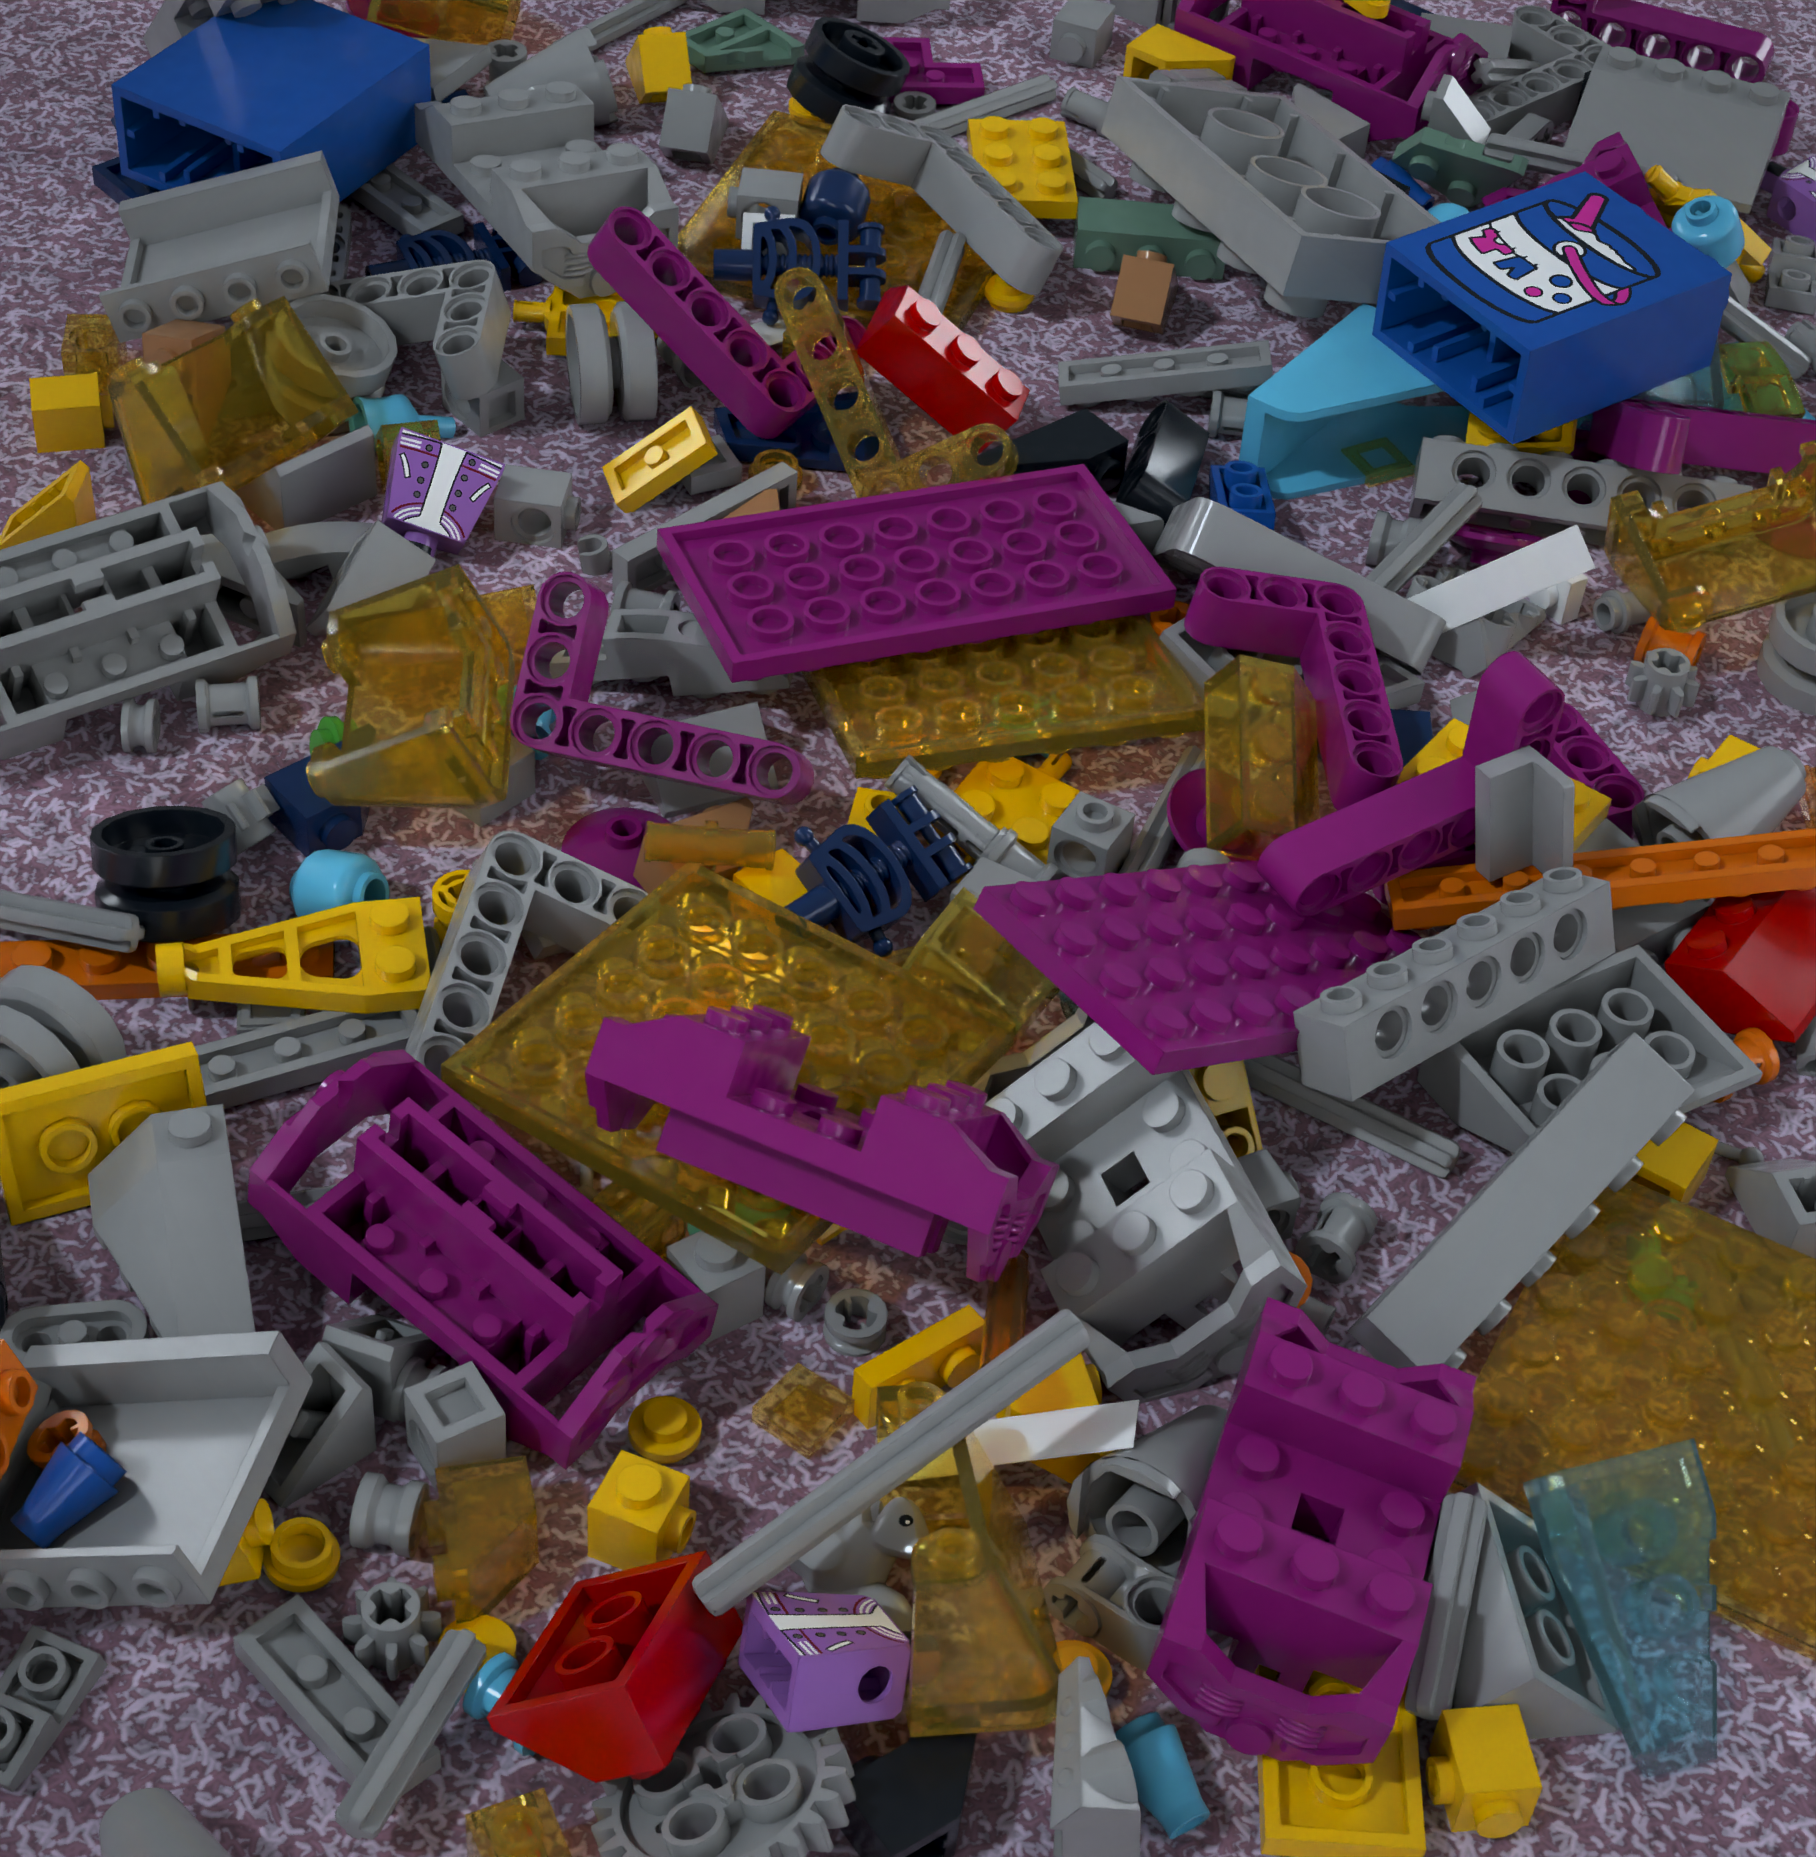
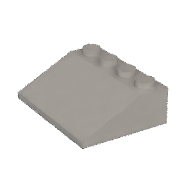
[1564,46,1791,214]
[1417,944,1763,1153]

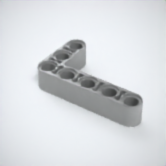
[1468,5,1613,135]
[820,104,1063,295]
[244,260,511,400]
[1151,497,1447,675]
[405,830,660,1094]

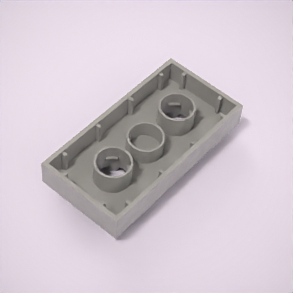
[1101,76,1441,318]

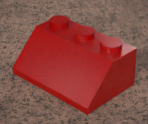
[855,285,1030,453]
[1664,887,1816,1043]
[486,1550,743,1783]

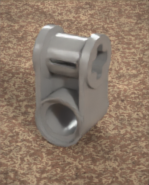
[1042,1534,1175,1672]

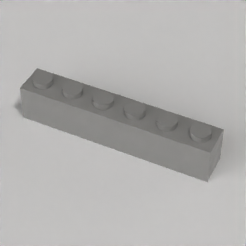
[1348,1032,1695,1369]

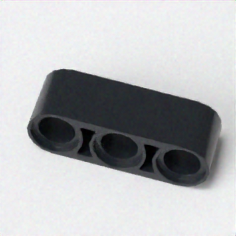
[1116,400,1209,529]

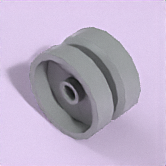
[262,294,398,434]
[565,301,658,426]
[1757,580,1816,716]
[0,965,126,1089]

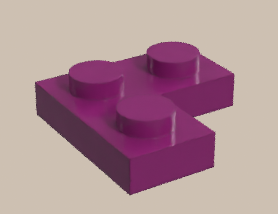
[883,37,985,105]

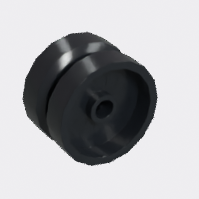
[787,17,910,125]
[90,805,241,943]

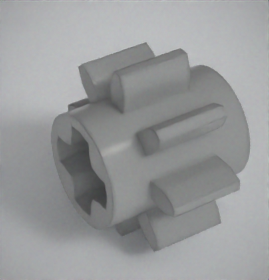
[1625,648,1701,717]
[201,778,280,855]
[342,1577,442,1681]

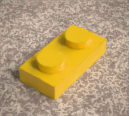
[602,406,718,513]
[850,1304,987,1429]

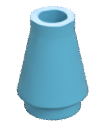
[1115,1712,1211,1839]

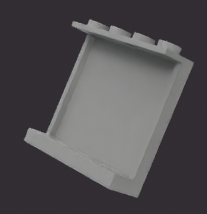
[99,151,340,343]
[0,1330,313,1611]

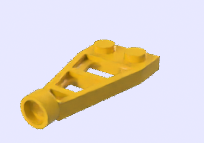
[155,897,431,1014]

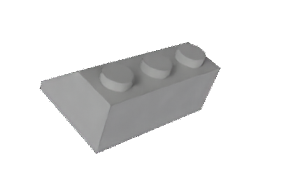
[1423,1482,1619,1739]

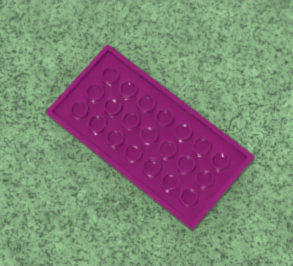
[657,464,1177,683]
[973,860,1422,1075]

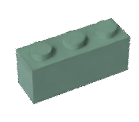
[1073,196,1225,280]

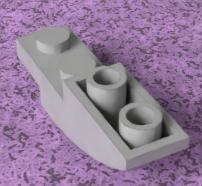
[550,608,793,699]

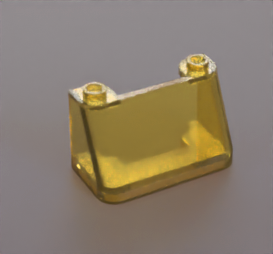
[108,296,359,506]
[1604,440,1816,633]
[306,564,515,809]
[875,1381,1063,1737]

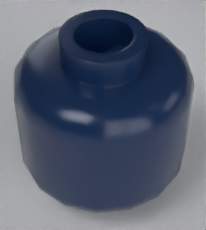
[799,168,871,245]

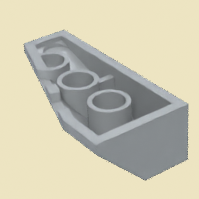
[88,1104,255,1338]

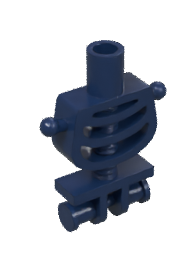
[713,206,886,325]
[365,222,543,292]
[779,785,973,957]

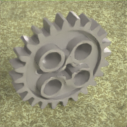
[591,1693,856,1857]

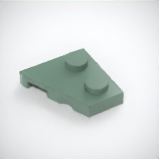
[686,7,805,73]
[1392,127,1529,209]

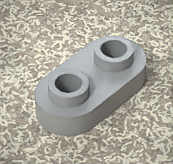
[0,1299,149,1362]

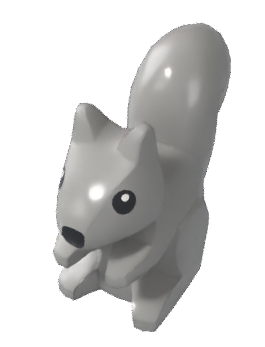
[790,1497,943,1631]

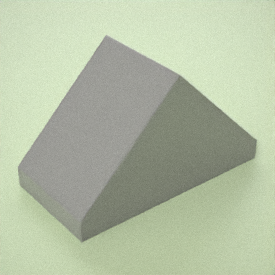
[322,1314,439,1422]
[264,1342,377,1508]

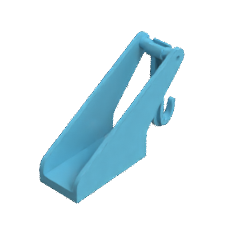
[1239,303,1589,500]

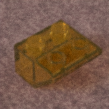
[888,887,1060,1066]

